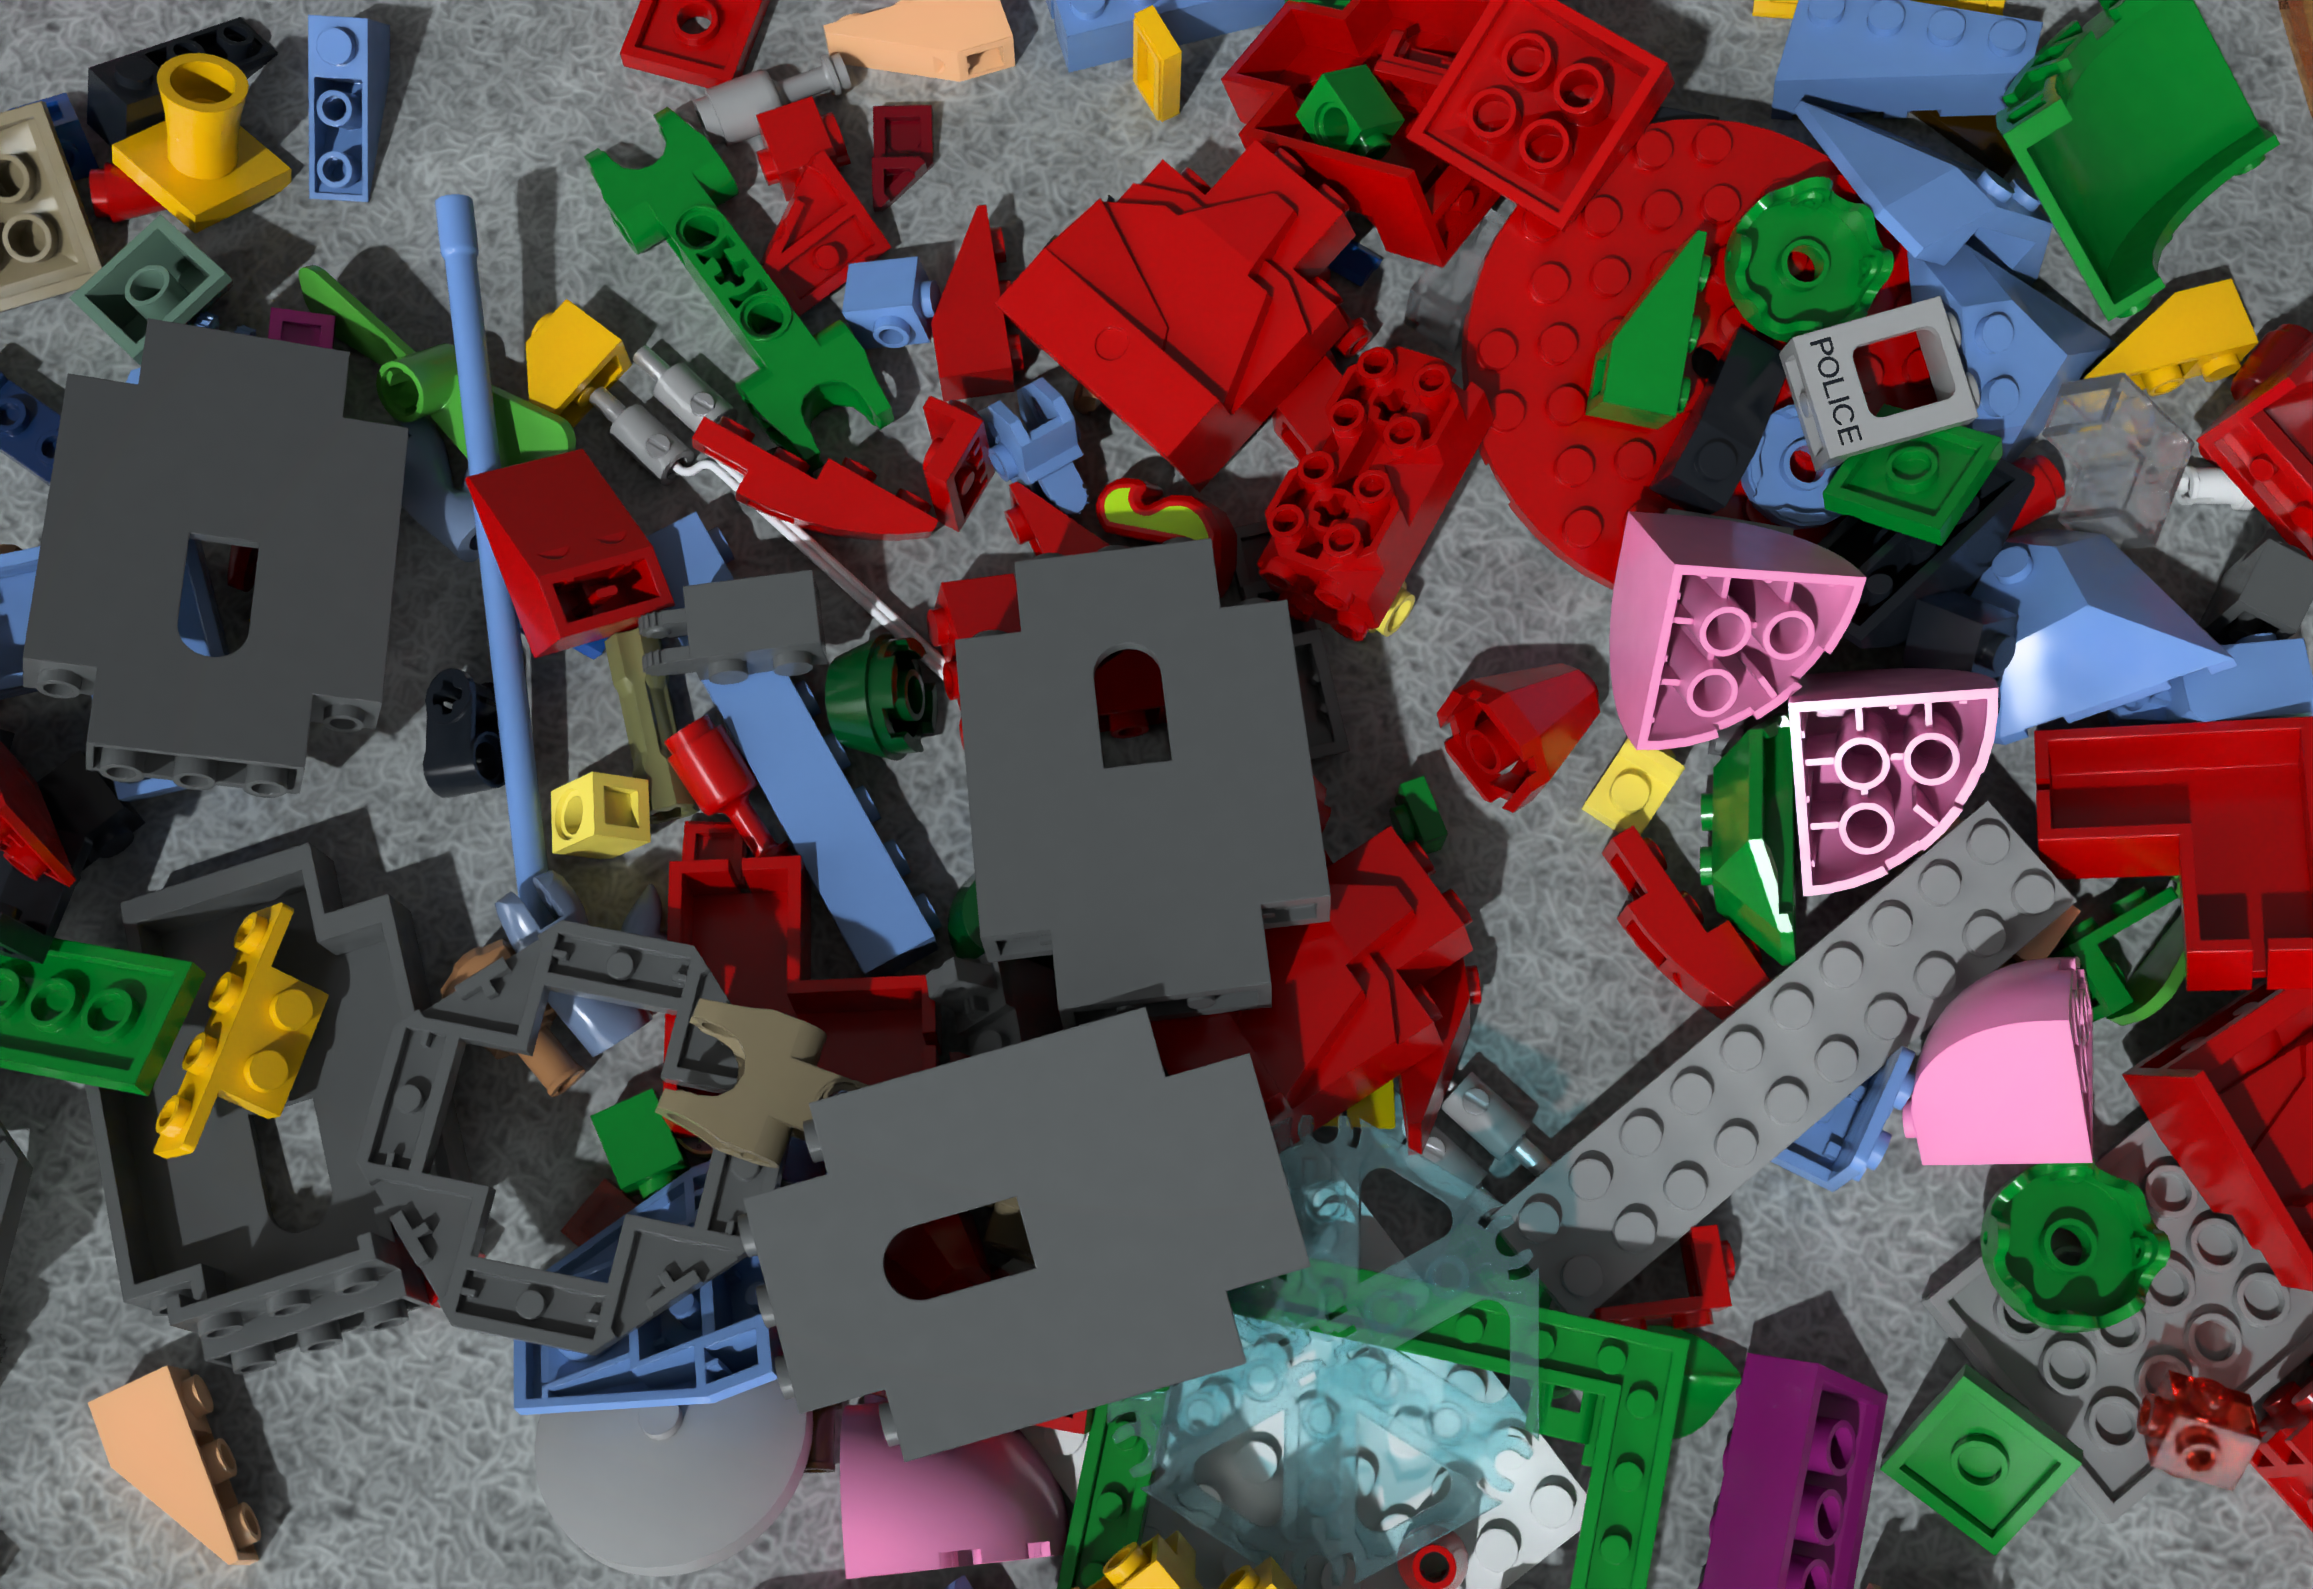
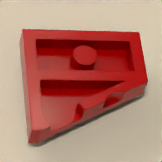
[760,150,891,317]

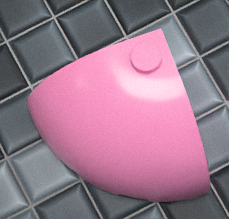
[1609,511,1867,750]
[1788,668,1998,897]
[1902,956,2093,1165]
[840,1394,1070,1579]

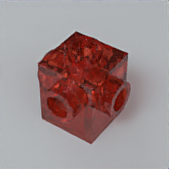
[2137,1370,2262,1491]

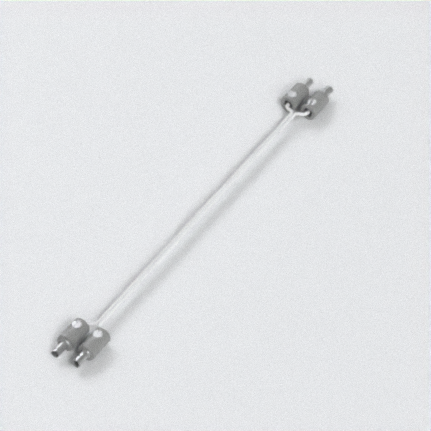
[589,346,1553,1222]

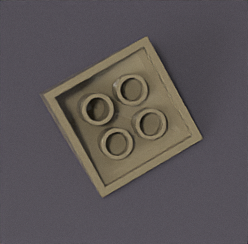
[0,101,105,313]

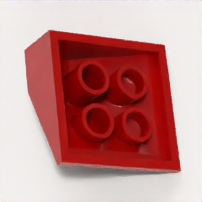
[1406,0,1675,233]

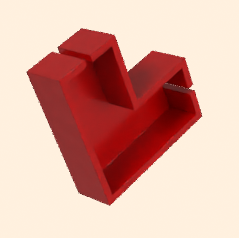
[2034,716,2313,991]
[662,855,942,1138]

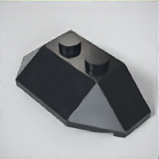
[1817,458,2035,649]

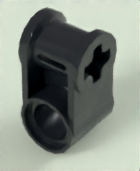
[423,668,505,798]

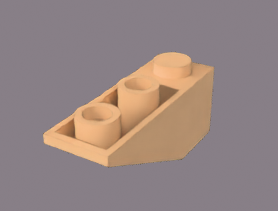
[823,0,1015,82]
[88,1365,261,1565]

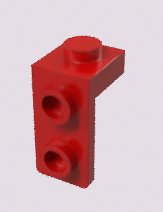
[1588,1224,1735,1330]

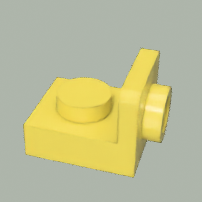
[1582,738,1685,835]

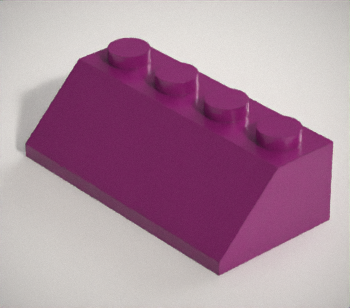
[1698,1353,1888,1589]

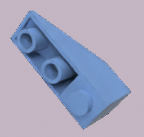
[308,15,390,202]

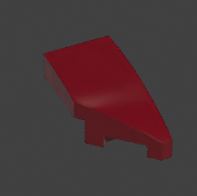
[872,105,934,212]

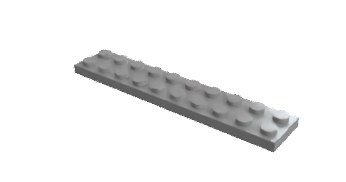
[1486,801,2077,1317]

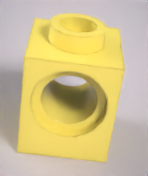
[551,771,651,859]

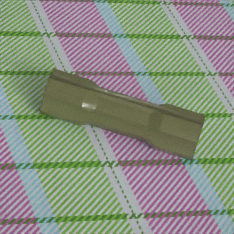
[604,627,698,824]

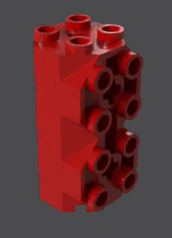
[1257,346,1494,642]

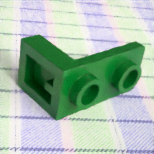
[2047,886,2178,1022]

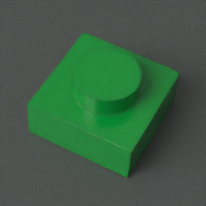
[1389,776,1448,854]

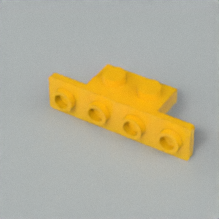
[153,902,329,1159]

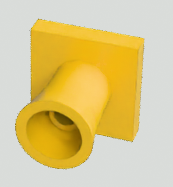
[112,53,292,234]

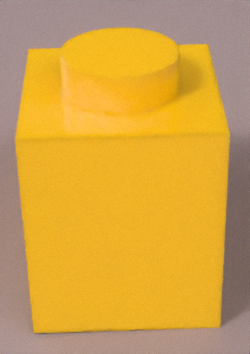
[526,299,632,428]

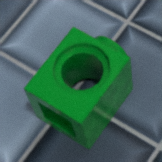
[1295,64,1405,161]
[590,1088,691,1201]

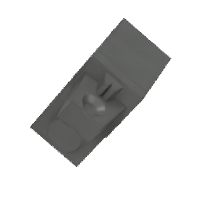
[2198,528,2313,645]
[926,954,1064,1057]

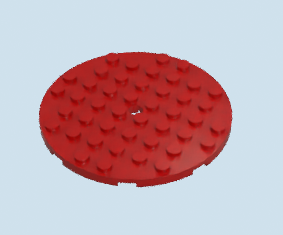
[1461,119,1938,590]

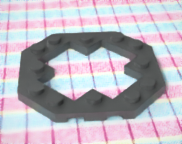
[355,920,792,1356]

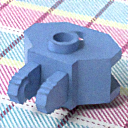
[978,377,1089,517]

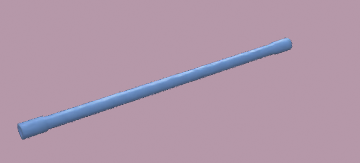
[435,194,554,929]

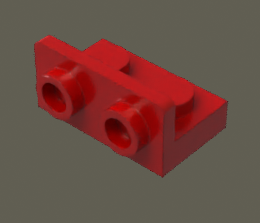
[923,396,995,532]

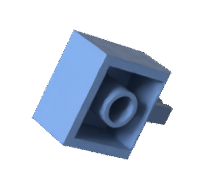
[2107,633,2313,727]

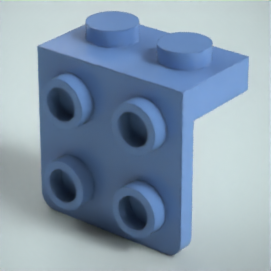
[1770,1046,1915,1192]

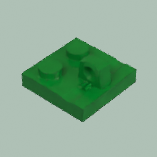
[1823,404,2003,546]
[1880,1364,2083,1556]

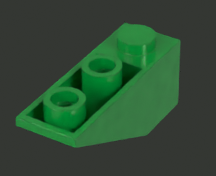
[1585,230,1711,430]

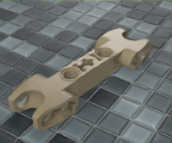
[655,998,1035,1265]

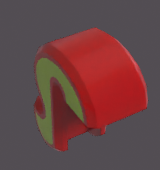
[1096,478,1237,599]

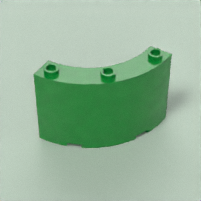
[1996,0,2280,322]

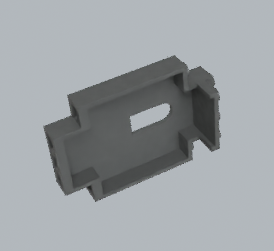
[23,318,409,798]
[955,537,1331,1030]
[85,842,472,1374]
[738,1007,1311,1462]

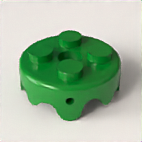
[1724,177,1894,343]
[1980,1158,2171,1333]

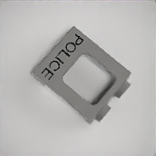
[1779,296,1980,472]

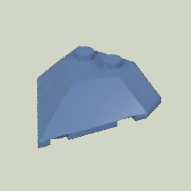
[1907,244,2119,463]
[1971,528,2238,745]

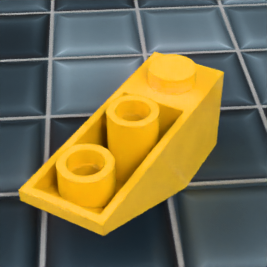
[2067,278,2259,410]

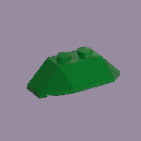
[1700,713,1796,966]

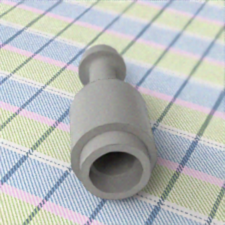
[693,53,851,147]

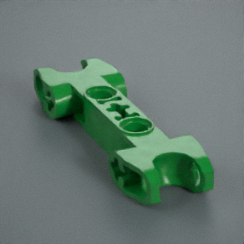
[584,107,895,474]

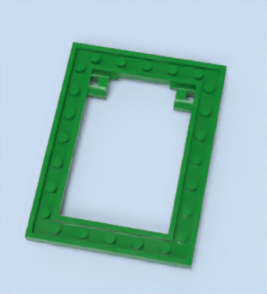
[1057,1257,1690,1589]

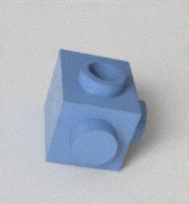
[842,256,941,349]

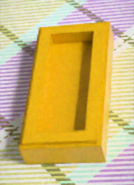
[1133,5,1182,122]

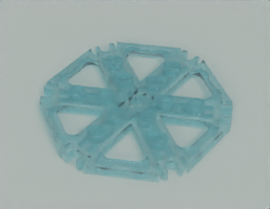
[1107,1115,1539,1586]

